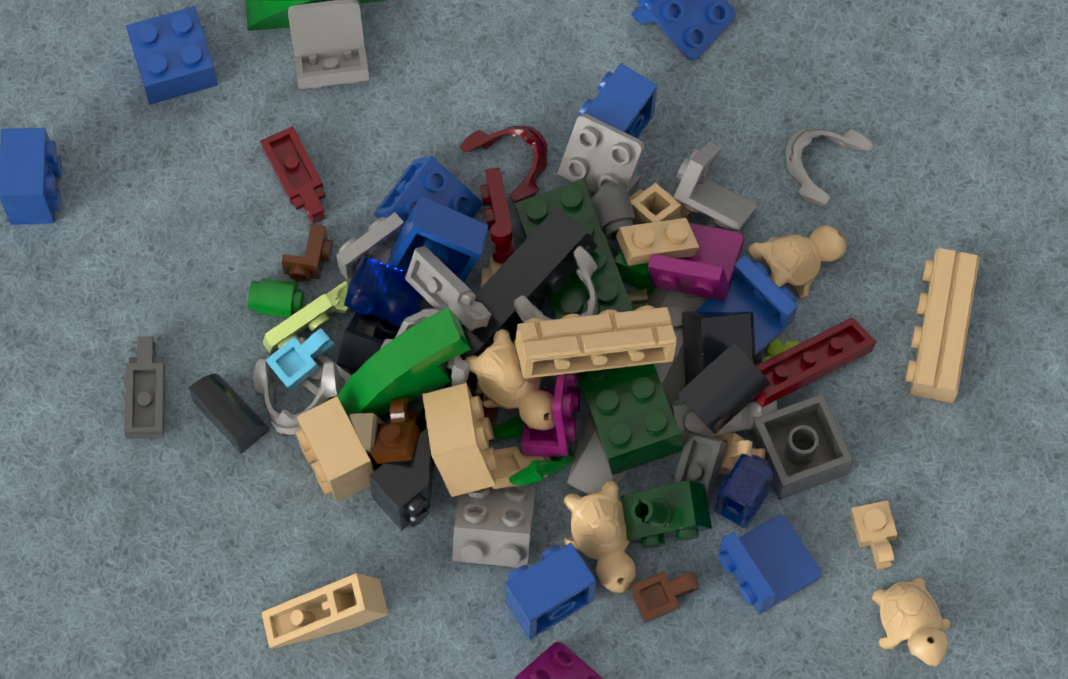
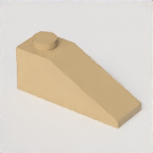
[261,573,389,649]

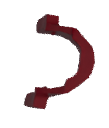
[460,126,547,203]

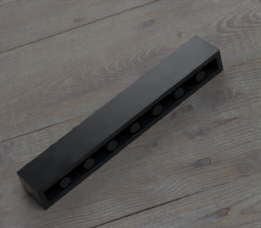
[379,207,598,433]

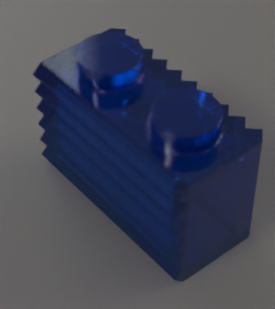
[344,255,426,326]
[714,453,774,529]

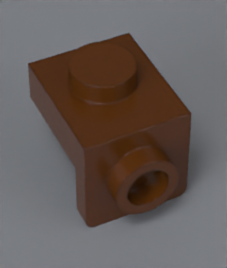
[282,224,333,282]

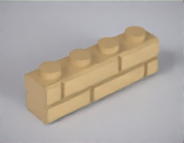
[905,248,980,403]
[515,305,677,379]

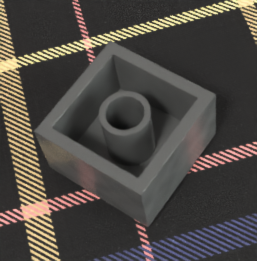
[750,393,853,500]

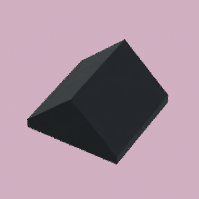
[682,311,756,385]

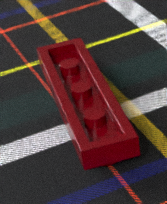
[755,317,876,408]

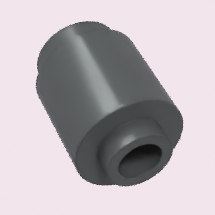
[592,183,636,241]

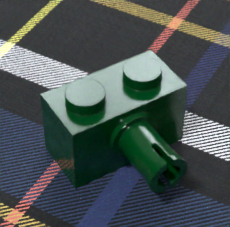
[621,480,712,548]

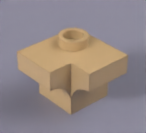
[630,183,691,225]

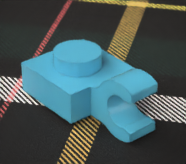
[266,328,335,391]

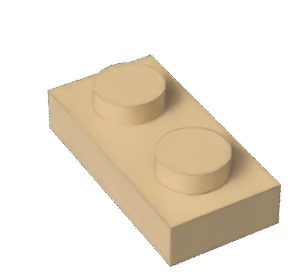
[616,218,699,266]

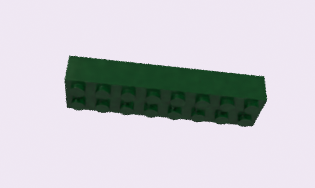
[515,179,683,475]

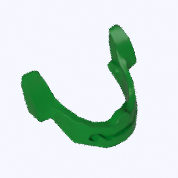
[494,416,575,485]

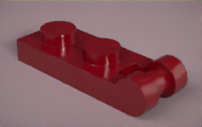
[480,167,514,264]

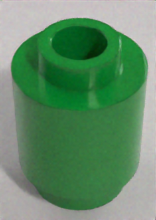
[248,278,304,318]

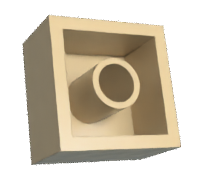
[422,383,499,497]
[295,396,374,502]

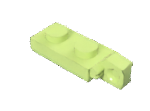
[263,281,359,353]

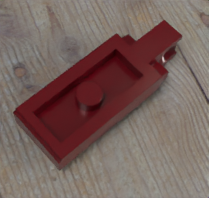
[260,126,326,224]

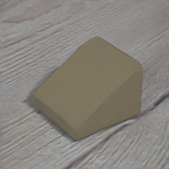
[349,413,387,455]

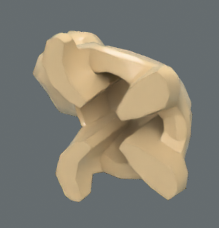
[748,225,847,299]
[465,329,555,431]
[563,481,636,593]
[872,578,950,667]

